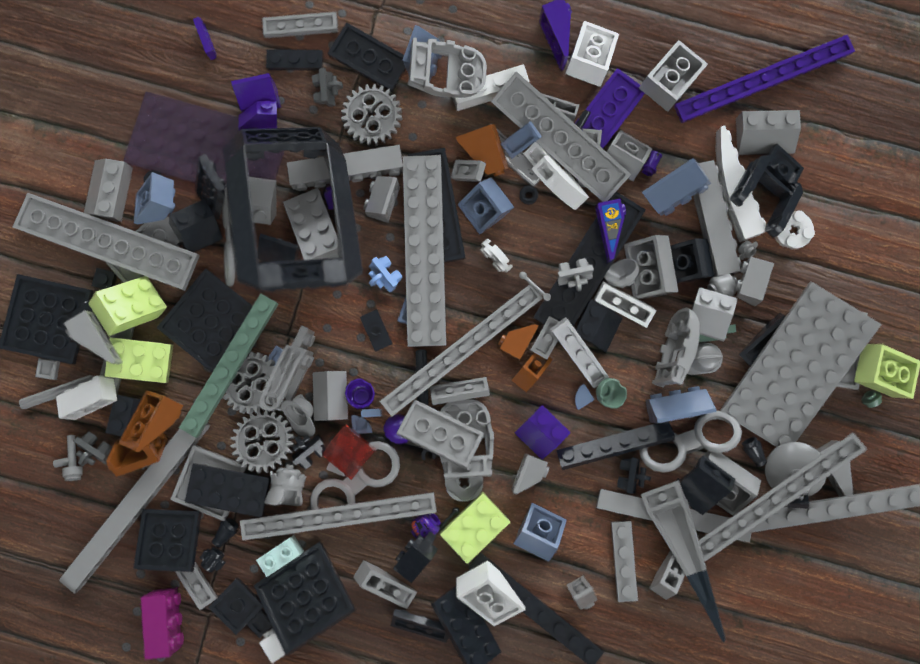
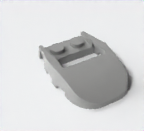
[408,38,487,98]
[652,308,700,388]
[440,399,494,480]

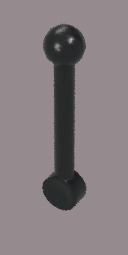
[435,507,460,536]

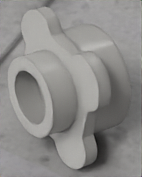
[738,241,758,260]

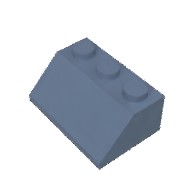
[642,158,712,216]
[645,386,716,423]

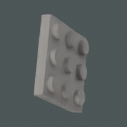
[170,445,248,521]

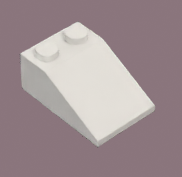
[565,21,619,86]
[457,561,525,626]

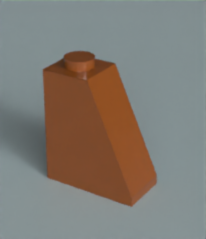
[456,124,509,177]

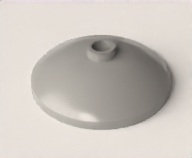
[765,442,826,497]

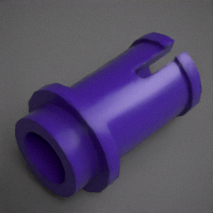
[642,151,662,176]

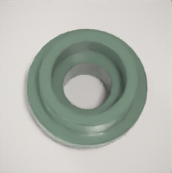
[861,390,882,408]

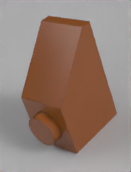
[498,324,538,361]
[512,353,553,392]

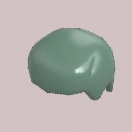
[596,378,627,409]

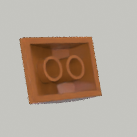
[118,390,183,452]

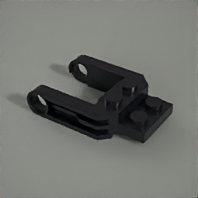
[730,144,804,238]

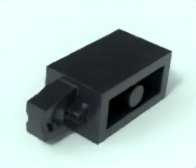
[393,532,438,583]

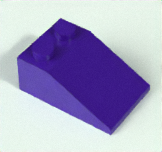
[539,0,572,71]

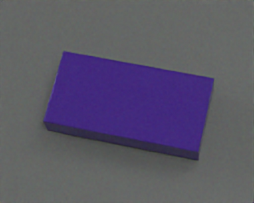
[193,17,217,60]

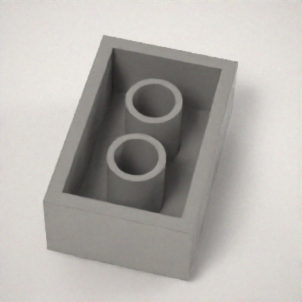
[639,40,708,112]

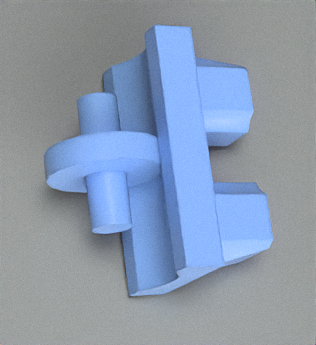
[369,256,402,293]

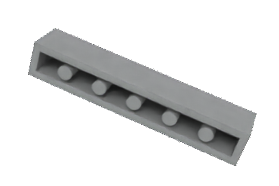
[287,145,403,191]
[693,160,741,277]

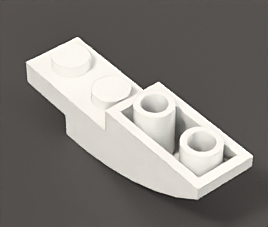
[524,142,589,210]

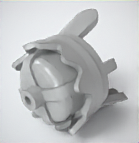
[264,464,306,506]

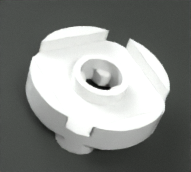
[775,211,815,250]
[480,239,513,273]

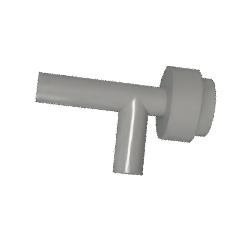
[53,435,83,481]

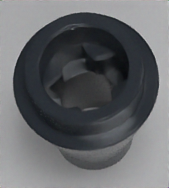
[742,437,767,467]
[212,518,239,548]

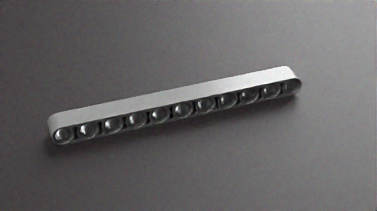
[59,422,210,594]

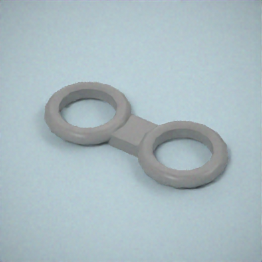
[222,188,235,287]
[639,410,742,473]
[310,441,400,510]

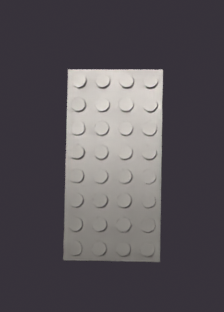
[720,281,882,447]

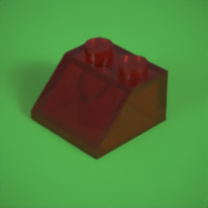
[322,425,377,480]

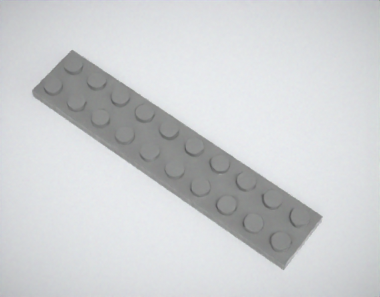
[403,155,446,347]
[13,193,200,291]

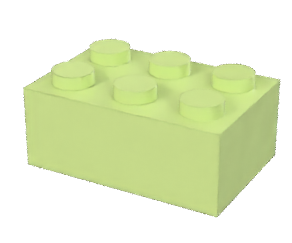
[88,276,167,336]
[104,337,173,383]
[854,344,920,399]
[440,491,510,564]

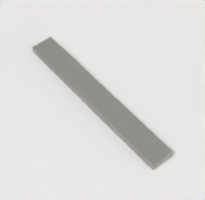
[596,489,751,543]

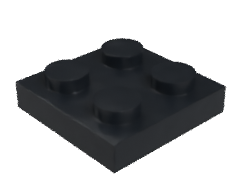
[208,577,263,635]

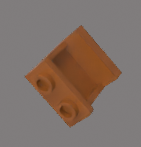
[106,433,168,477]

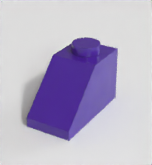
[238,101,277,131]

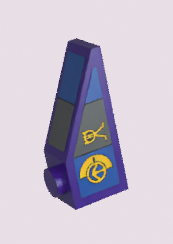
[595,199,626,263]

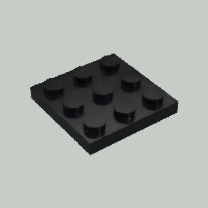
[133,509,202,572]

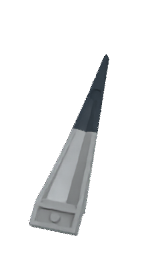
[641,481,726,642]

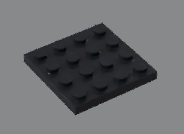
[157,268,253,373]
[0,274,94,365]
[254,542,356,656]

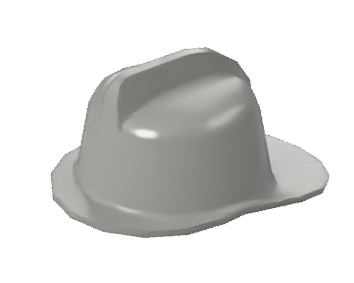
[677,343,723,375]
[281,394,315,437]

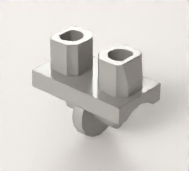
[558,258,594,291]

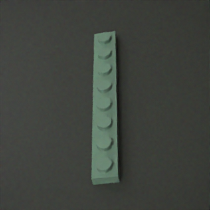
[179,294,279,438]

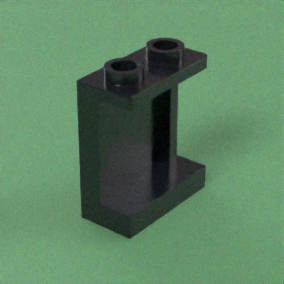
[675,455,736,515]

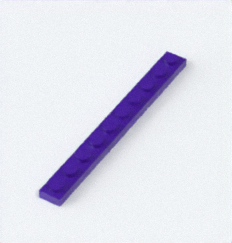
[674,34,855,123]

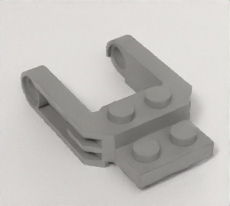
[260,325,315,411]

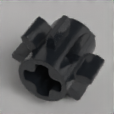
[199,547,226,572]

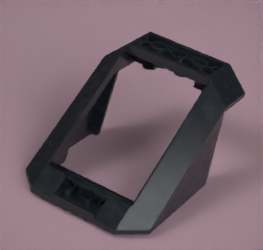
[222,127,363,292]

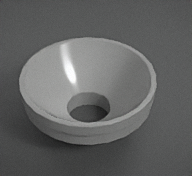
[604,259,639,288]

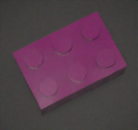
[141,587,184,660]

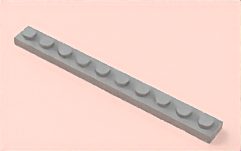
[380,284,543,417]
[699,433,867,562]
[747,484,920,533]
[240,492,437,541]

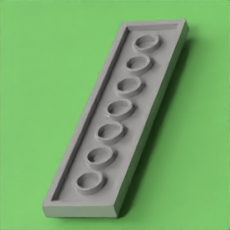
[491,72,631,202]

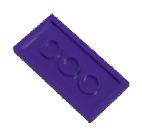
[575,68,645,149]

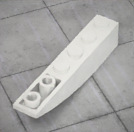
[716,125,766,242]

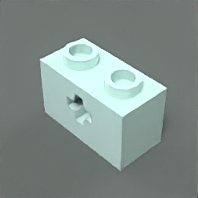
[256,535,304,577]

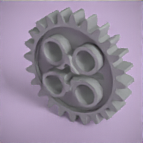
[341,84,402,146]
[223,352,276,415]
[230,410,295,473]

